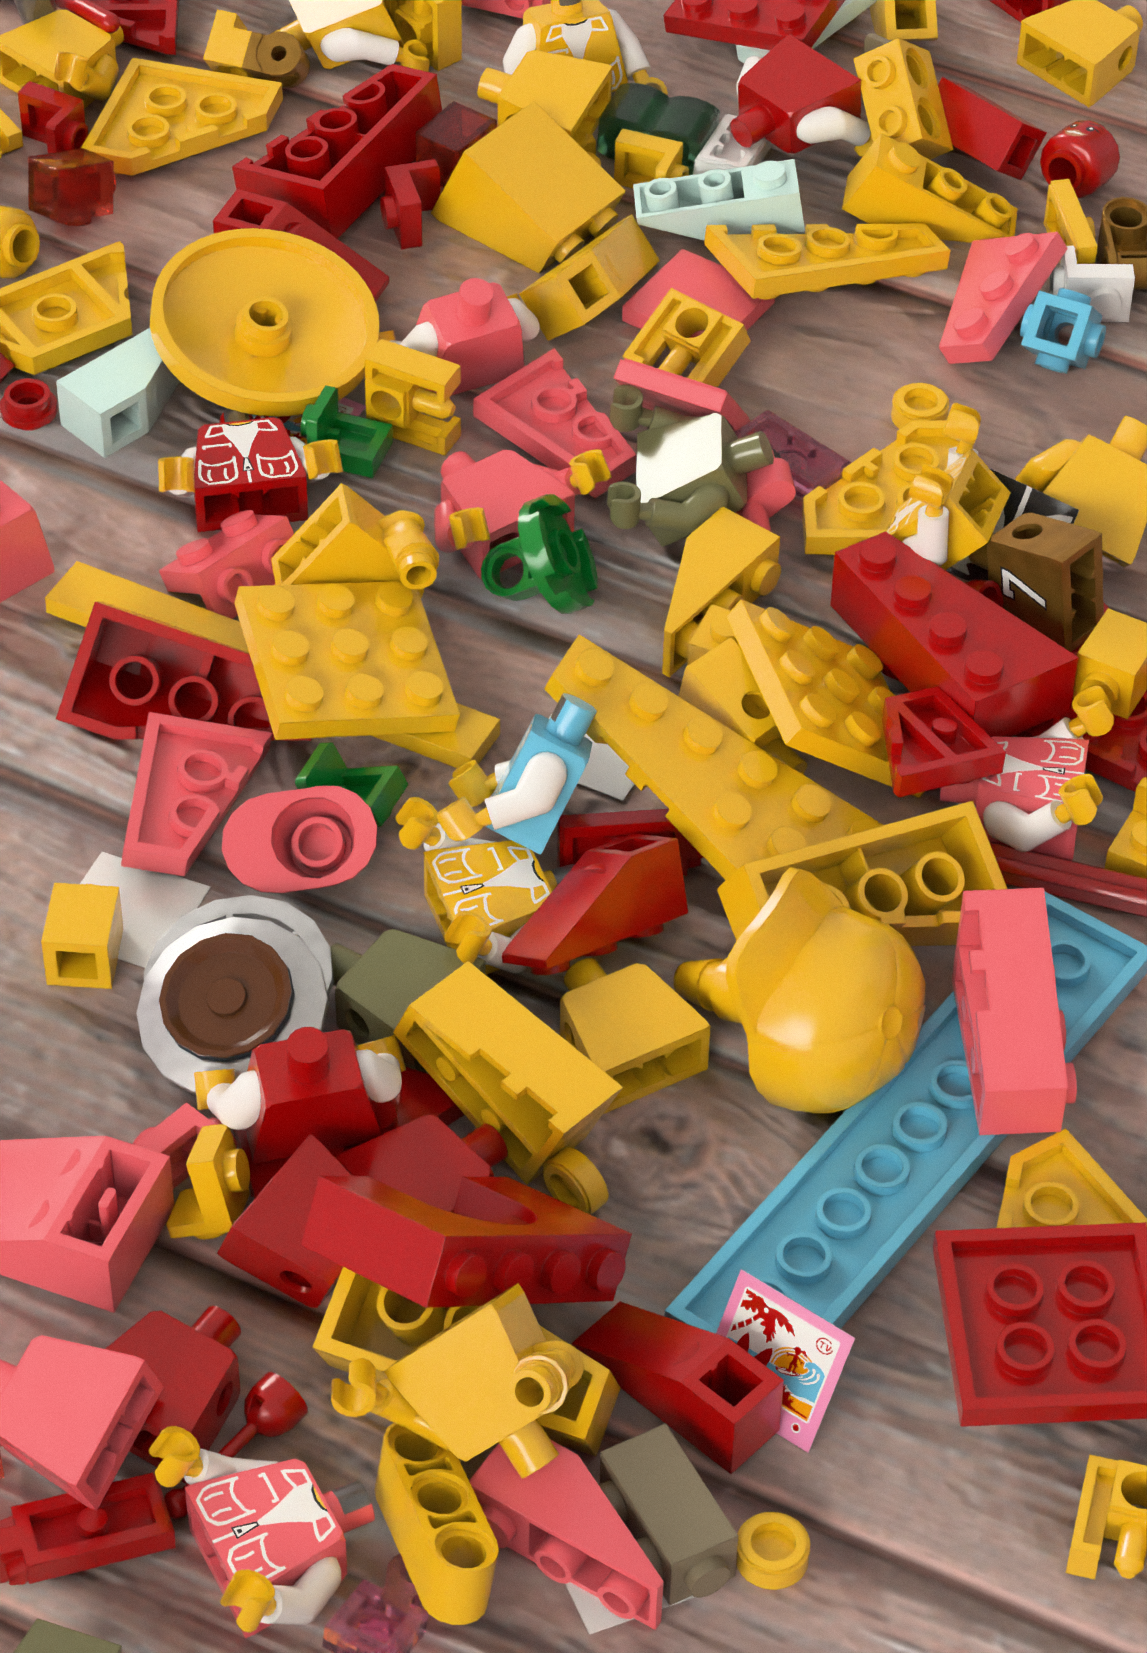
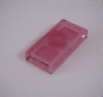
[735,410,852,499]

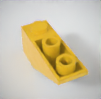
[842,133,1018,243]
[519,214,660,341]
[662,507,781,677]

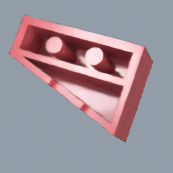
[952,888,1077,1135]

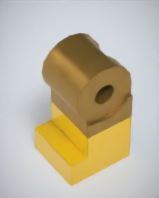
[203,9,310,88]

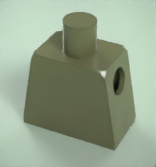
[330,929,486,1073]

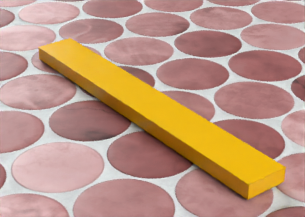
[45,561,500,768]

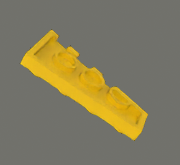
[704,223,951,300]

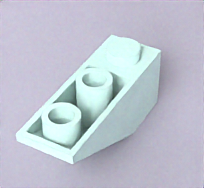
[633,159,805,240]
[56,328,180,458]

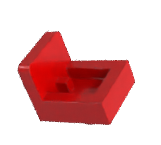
[18,81,88,169]
[380,160,441,250]

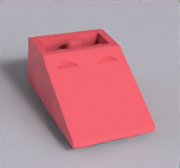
[0,1136,175,1313]

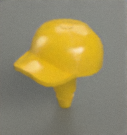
[673,867,926,1113]

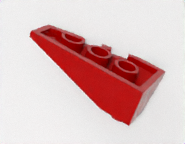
[56,601,312,741]

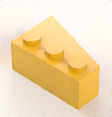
[393,961,623,1185]

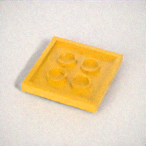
[235,581,460,740]
[726,599,924,797]

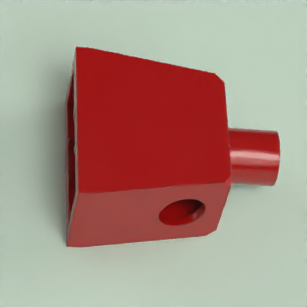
[335,1115,508,1213]
[216,1134,352,1308]
[105,1306,241,1484]

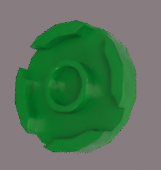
[481,494,598,614]

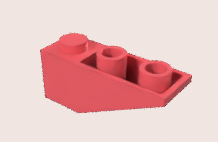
[469,1440,663,1630]

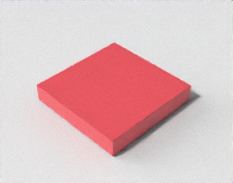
[622,249,775,338]
[614,358,751,438]

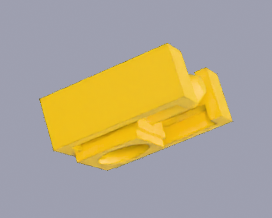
[385,0,462,71]
[622,288,751,388]
[365,339,461,456]
[1065,1454,1147,1580]

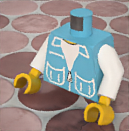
[437,693,597,855]

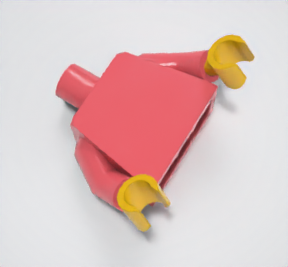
[434,449,612,580]

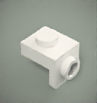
[1049,246,1135,322]

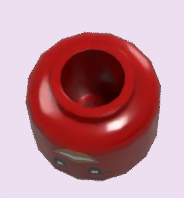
[1040,120,1120,199]

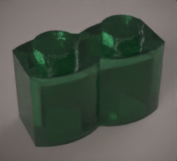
[597,83,720,175]

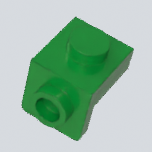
[300,385,393,478]
[295,742,409,827]

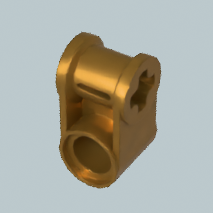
[1096,197,1147,290]

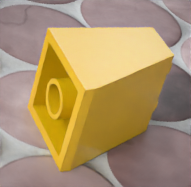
[431,101,626,273]

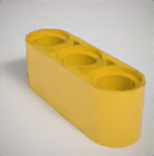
[374,1422,499,1625]

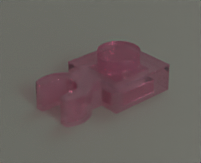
[322,1553,429,1653]

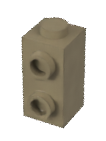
[598,1423,738,1606]

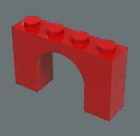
[301,1176,632,1308]

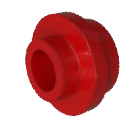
[0,378,58,431]

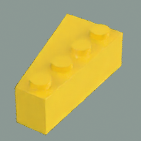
[717,801,1007,946]
[312,1267,621,1457]

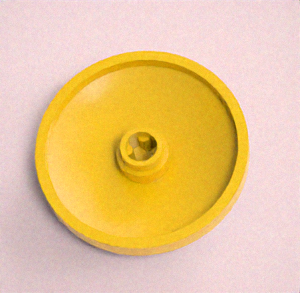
[150,228,379,417]

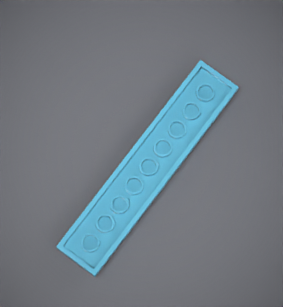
[664,891,1147,1334]

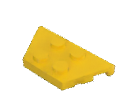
[0,241,133,375]

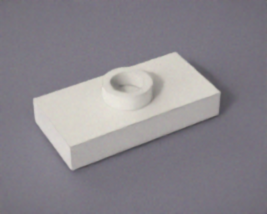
[693,114,773,175]

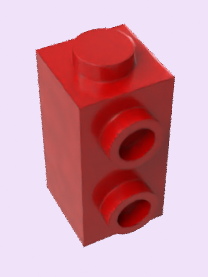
[938,76,1047,180]

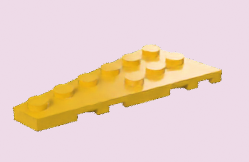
[544,634,883,880]

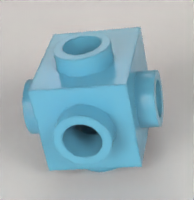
[1020,288,1106,374]

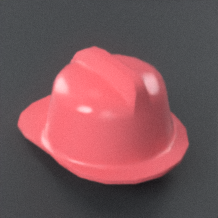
[222,786,377,893]

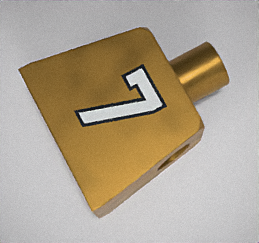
[969,513,1104,652]

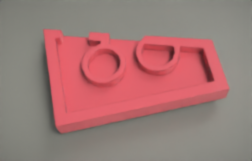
[939,232,1068,364]
[473,348,636,498]
[121,712,273,877]

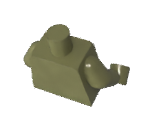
[607,385,774,547]

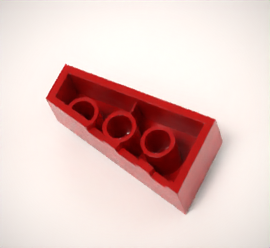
[232,64,445,239]
[830,531,1079,737]

